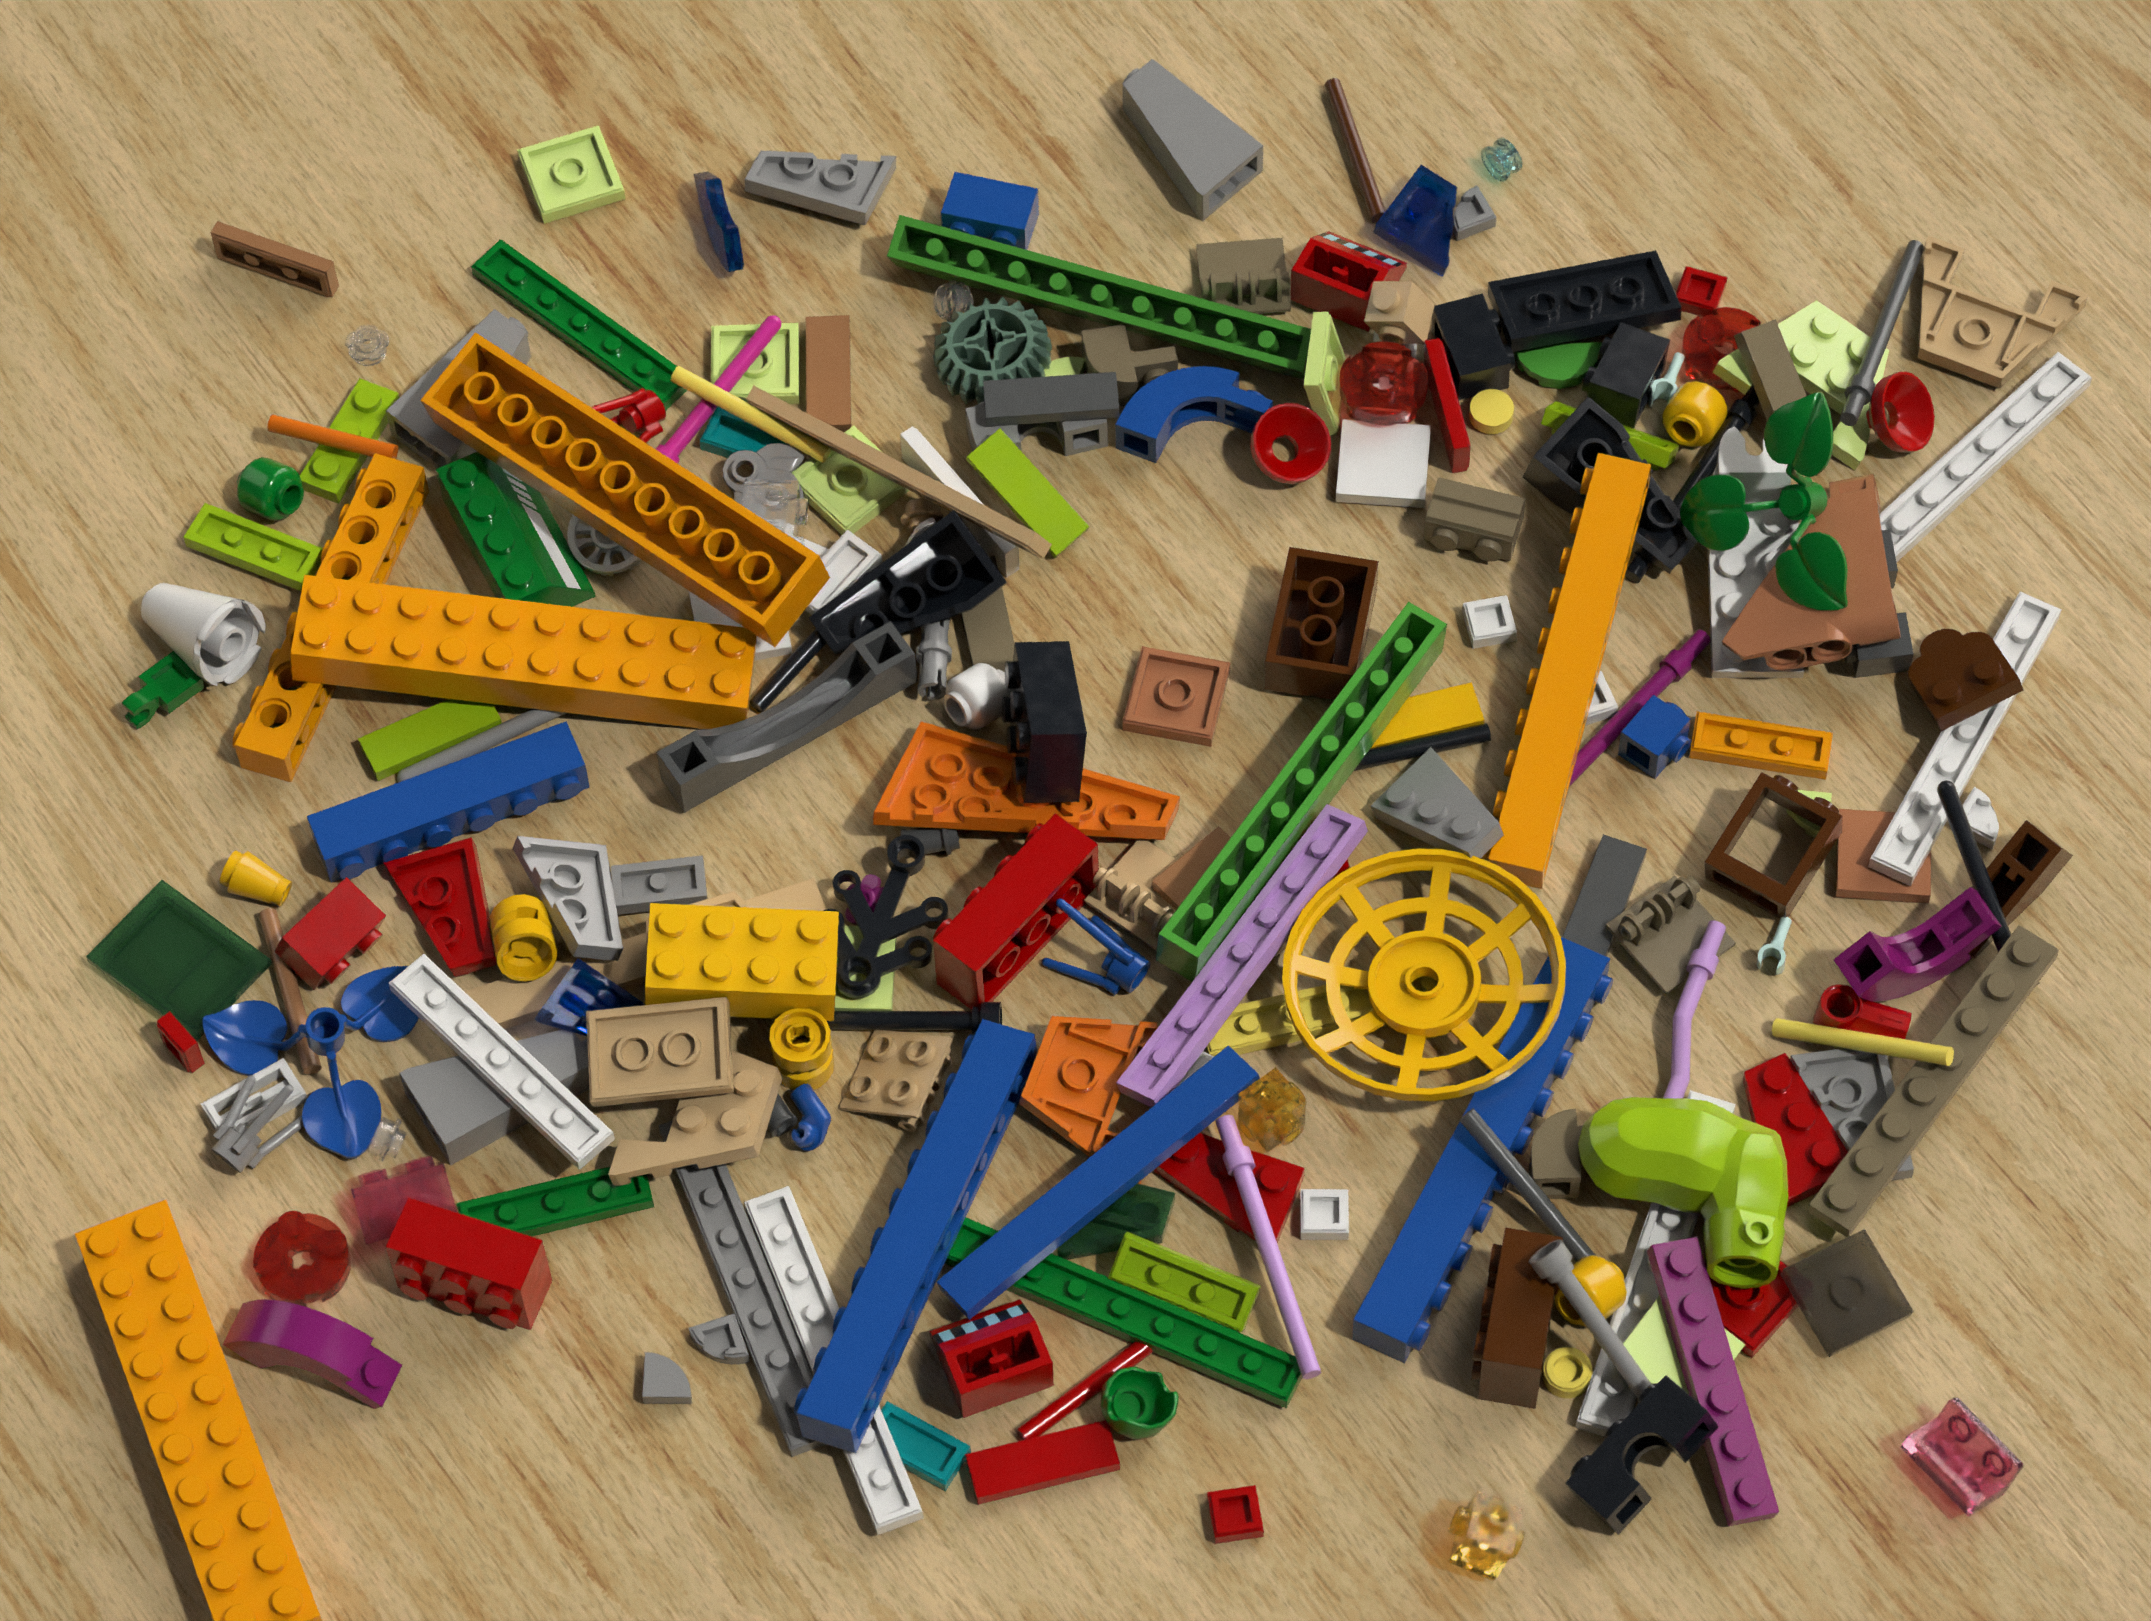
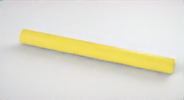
[670,366,831,463]
[1772,1018,1954,1066]

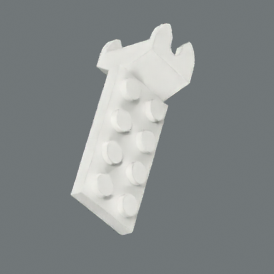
[1707,427,1804,678]

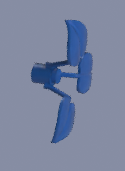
[202,966,419,1159]

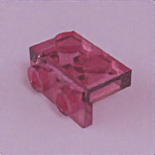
[351,1155,457,1245]
[1900,1397,2023,1517]

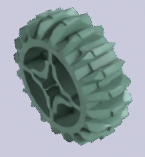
[933,296,1052,405]

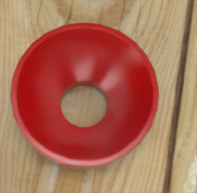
[1866,372,1935,453]
[1250,403,1331,484]

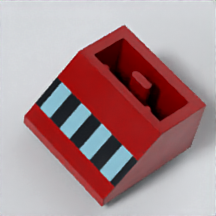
[1290,231,1407,332]
[929,1299,1054,1418]

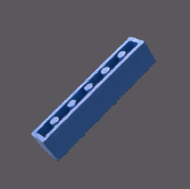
[307,721,590,883]

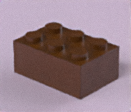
[1264,547,1379,700]
[1471,1227,1563,1409]

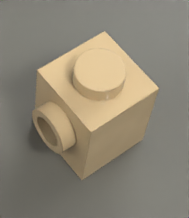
[1364,281,1435,344]

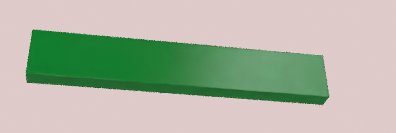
[471,239,687,411]

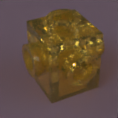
[1237,1067,1307,1152]
[1448,1491,1525,1581]

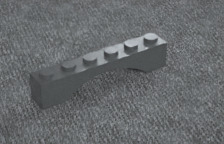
[656,621,917,813]

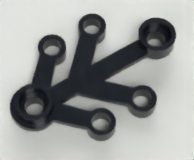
[824,835,948,998]

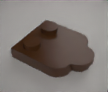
[1908,629,2023,731]

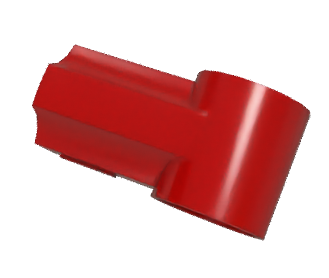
[1813,984,1912,1039]

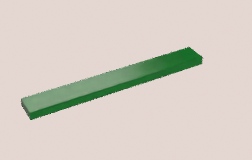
[945,1217,1302,1409]

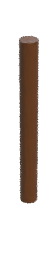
[1324,78,1388,223]

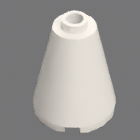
[141,583,266,686]

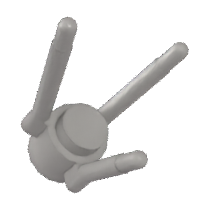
[212,1075,304,1173]

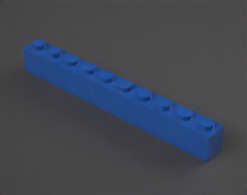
[1352,937,1613,1363]
[794,1019,1038,1453]

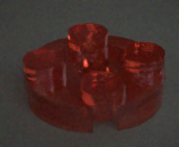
[1682,307,1761,392]
[1339,342,1428,425]
[253,1211,351,1307]

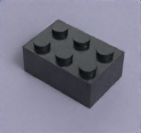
[1001,641,1087,803]

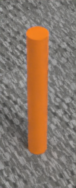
[267,414,398,459]

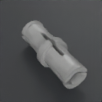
[916,617,952,700]

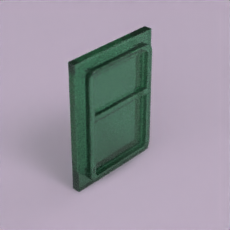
[86,880,272,1041]

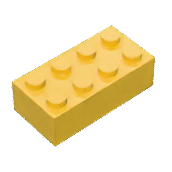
[645,903,839,1021]

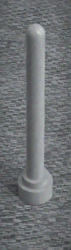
[397,709,566,783]
[1529,1239,1651,1399]

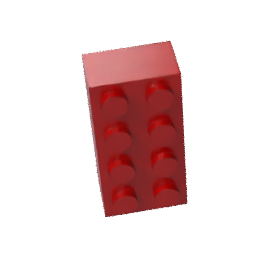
[933,813,1099,1010]

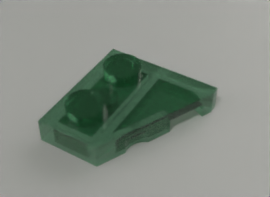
[1058,1183,1175,1260]

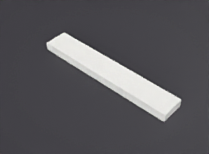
[389,954,615,1170]

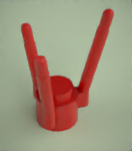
[591,388,666,443]

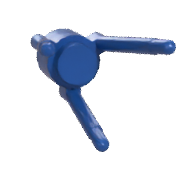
[1042,898,1151,995]

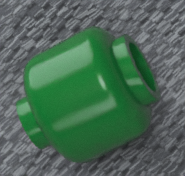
[237,457,304,521]

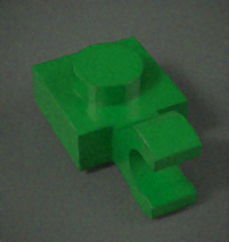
[122,651,204,729]

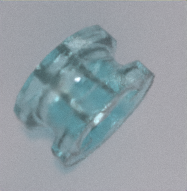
[1481,138,1523,182]

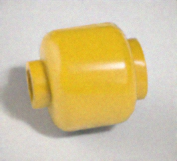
[1663,381,1727,447]
[1555,1255,1627,1327]

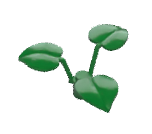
[1680,392,1848,610]

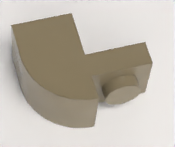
[1081,324,1178,407]
[1529,1109,1583,1199]

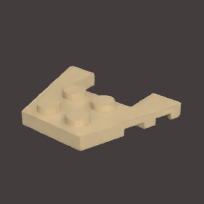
[1917,235,2088,388]
[608,1050,782,1186]

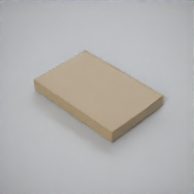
[586,997,734,1107]

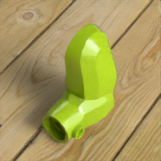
[1578,1097,1788,1289]

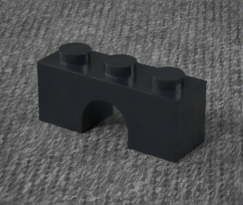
[1565,1375,1719,1535]

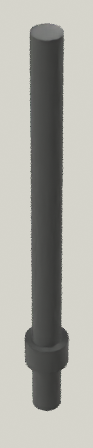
[1840,240,1924,426]

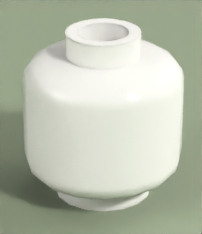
[943,663,1010,730]

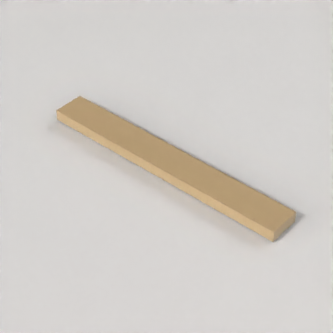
[746,386,1052,558]
[464,878,826,1030]

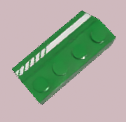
[436,452,596,607]

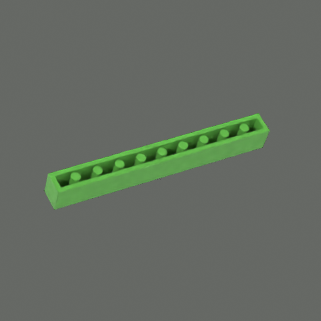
[887,215,1311,380]
[1156,602,1447,982]

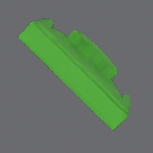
[1514,342,1602,389]

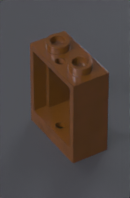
[1705,772,1843,919]

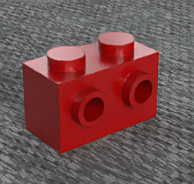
[274,877,386,990]

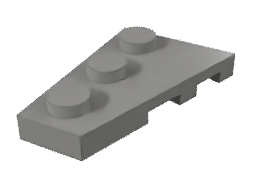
[745,151,896,225]
[1371,747,1504,858]
[513,836,623,961]
[1790,1048,1914,1181]

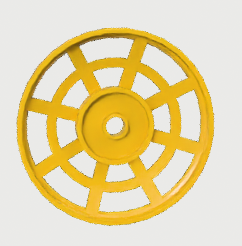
[1282,849,1566,1101]

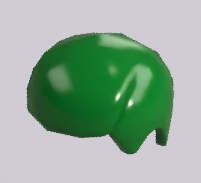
[1100,1367,1179,1440]

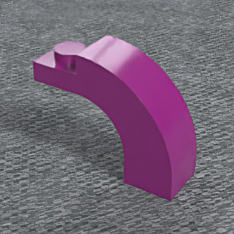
[1833,887,2002,1002]
[222,1299,402,1409]

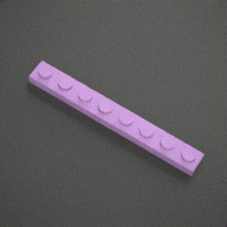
[1116,804,1368,1107]

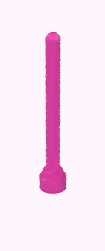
[656,315,782,463]

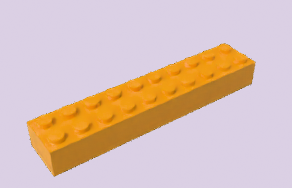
[420,332,830,647]
[290,575,757,729]
[75,1200,322,1621]

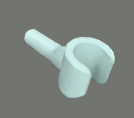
[1648,352,1685,408]
[1757,917,1792,975]

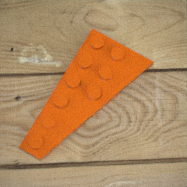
[873,721,1180,840]

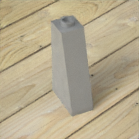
[1122,59,1263,221]
[386,309,531,468]
[400,1027,589,1166]

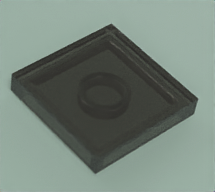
[1780,1229,1914,1357]

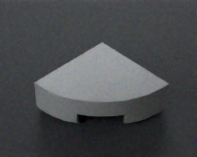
[1453,186,1497,241]
[689,1313,750,1364]
[642,1352,692,1404]

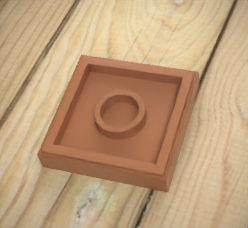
[1122,646,1231,747]
[1836,809,1931,903]

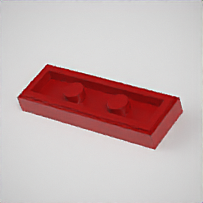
[1423,338,1471,473]
[965,1420,1120,1505]

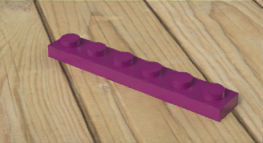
[1647,1237,1779,1527]

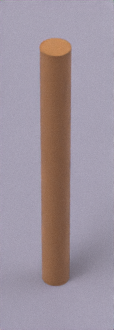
[259,908,322,1075]

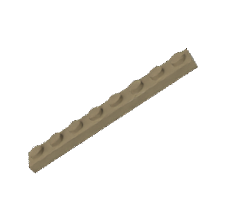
[1808,925,2059,1238]

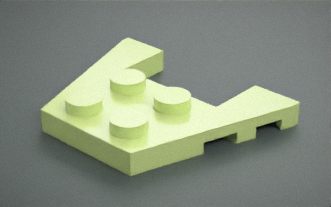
[1712,300,1889,470]

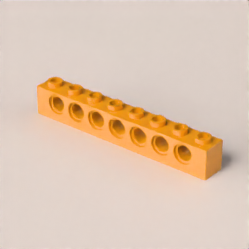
[232,453,429,783]

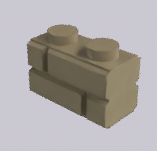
[1424,478,1526,561]

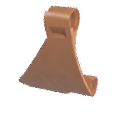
[1722,474,1901,671]

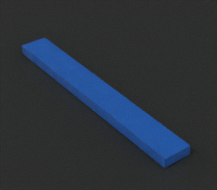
[936,1045,1261,1320]

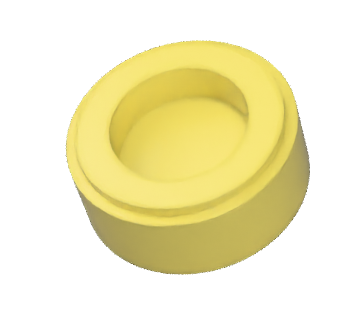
[1469,389,1514,434]
[1543,1347,1592,1399]

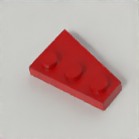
[384,838,497,977]
[1743,1053,1848,1207]
[1154,1133,1305,1244]

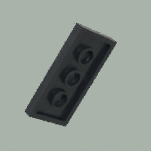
[1488,250,1682,352]

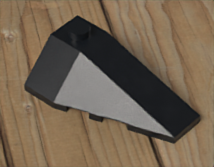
[1522,397,1698,574]
[809,510,1007,655]

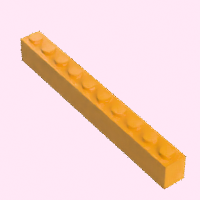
[1482,453,1651,889]

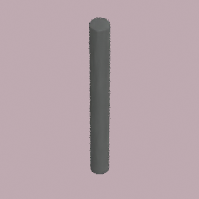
[1459,1108,1596,1262]

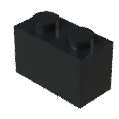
[1431,293,1515,401]
[1582,323,1670,428]

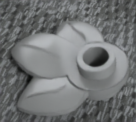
[723,443,804,520]

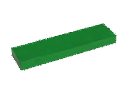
[457,1166,654,1237]

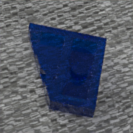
[1373,164,1457,277]
[534,958,645,1036]

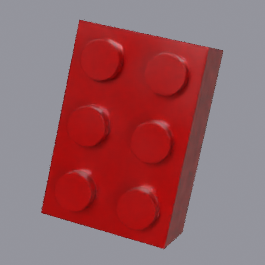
[386,1197,552,1331]

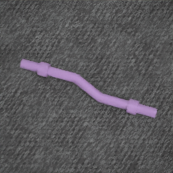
[1663,921,1726,1098]

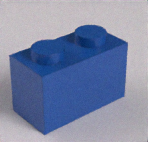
[941,172,1039,250]

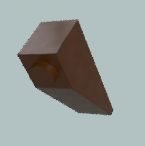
[1968,820,2073,958]

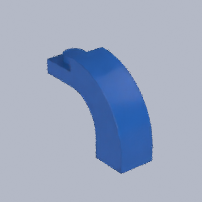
[1115,366,1273,463]

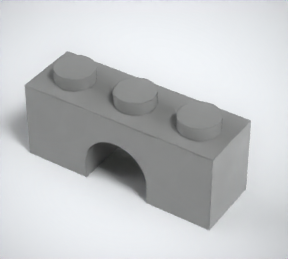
[965,401,1108,476]

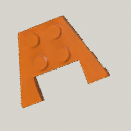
[1019,1016,1159,1191]

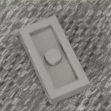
[611,855,708,915]

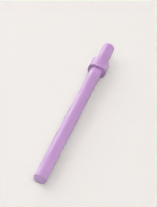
[1216,1115,1321,1379]

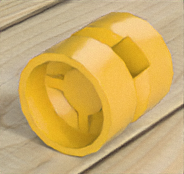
[490,894,557,982]
[769,1008,834,1090]

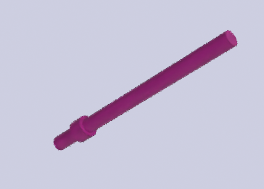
[1569,629,1711,787]

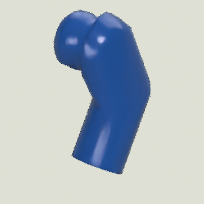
[790,1084,831,1151]

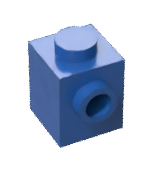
[1618,695,1691,779]

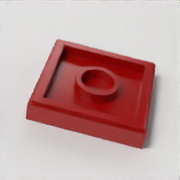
[1705,1261,1813,1358]

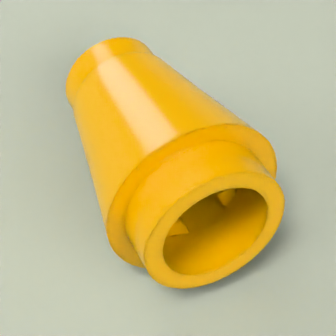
[219,850,292,907]

